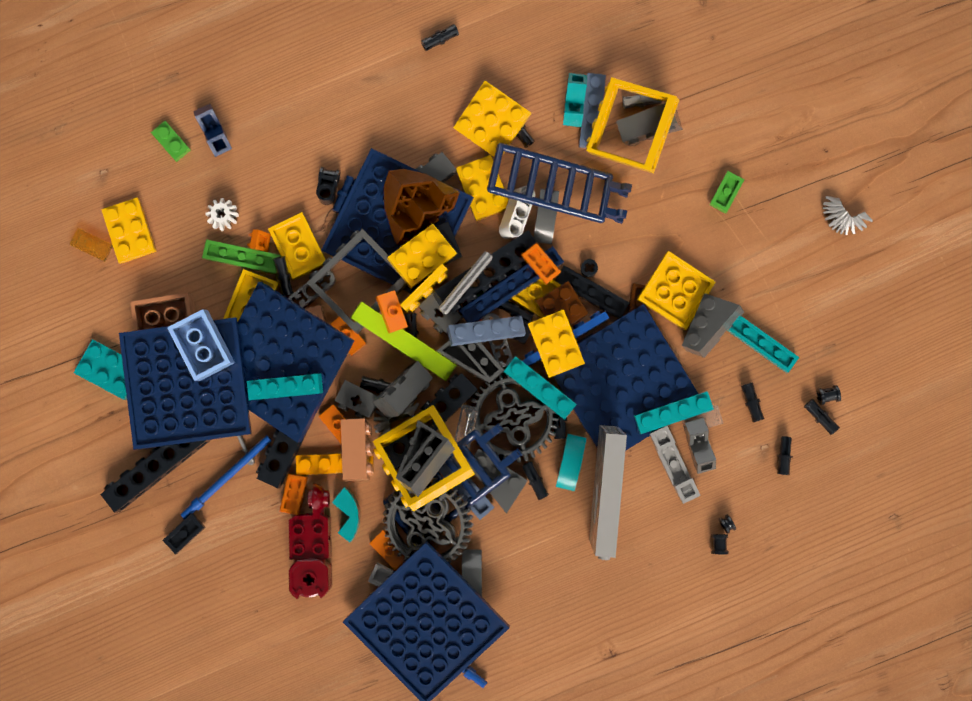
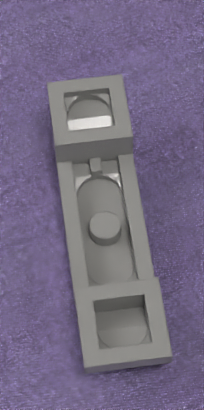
[650,425,701,504]

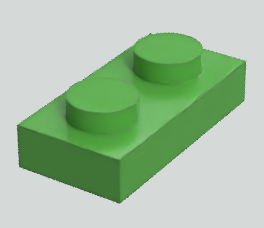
[151,121,191,162]
[709,171,745,214]

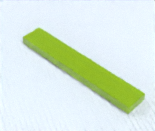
[350,302,456,381]

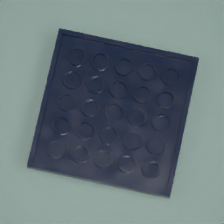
[321,148,474,300]
[238,282,355,443]
[553,304,699,451]
[119,317,252,450]
[343,541,510,701]

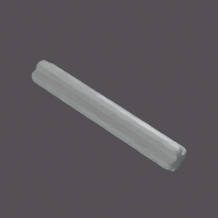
[439,251,493,314]

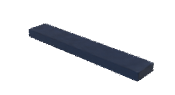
[459,246,564,323]

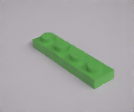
[202,239,281,275]

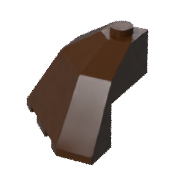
[384,169,460,245]

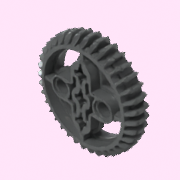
[468,374,559,462]
[382,478,473,564]

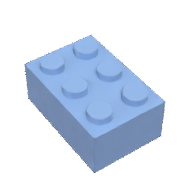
[167,309,235,381]

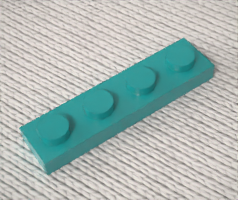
[727,316,799,373]
[503,356,577,420]
[247,373,323,400]
[634,391,714,434]

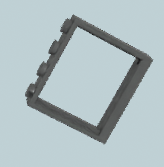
[307,229,407,334]

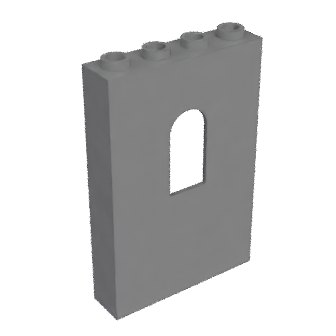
[589,425,627,560]

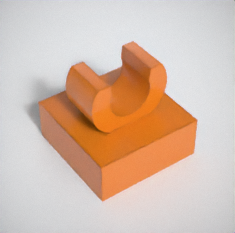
[247,229,271,252]

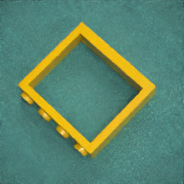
[586,77,679,174]
[372,405,475,512]

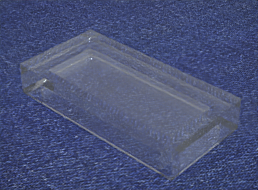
[454,405,478,448]
[682,405,723,434]

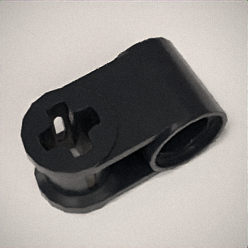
[316,167,341,205]

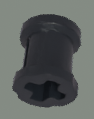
[816,385,841,405]
[711,534,729,555]

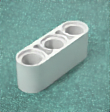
[499,186,535,239]

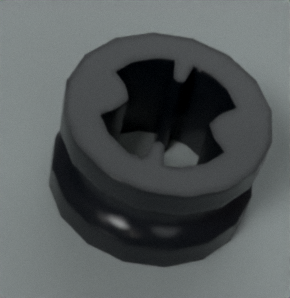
[580,259,598,277]
[719,514,736,534]

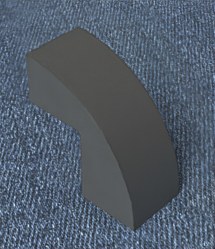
[534,189,560,244]
[685,418,716,474]
[462,550,482,596]

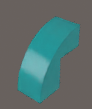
[563,73,587,127]
[556,434,586,491]
[332,487,360,542]

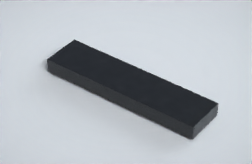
[555,265,630,319]

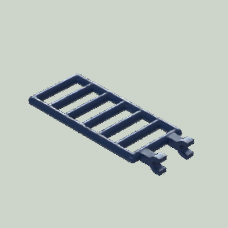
[487,143,632,224]
[383,423,523,542]

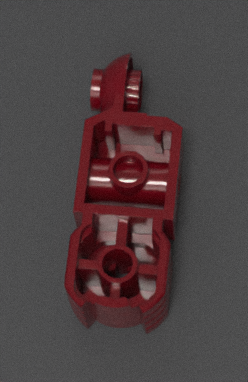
[289,483,332,599]

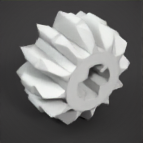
[206,198,239,231]

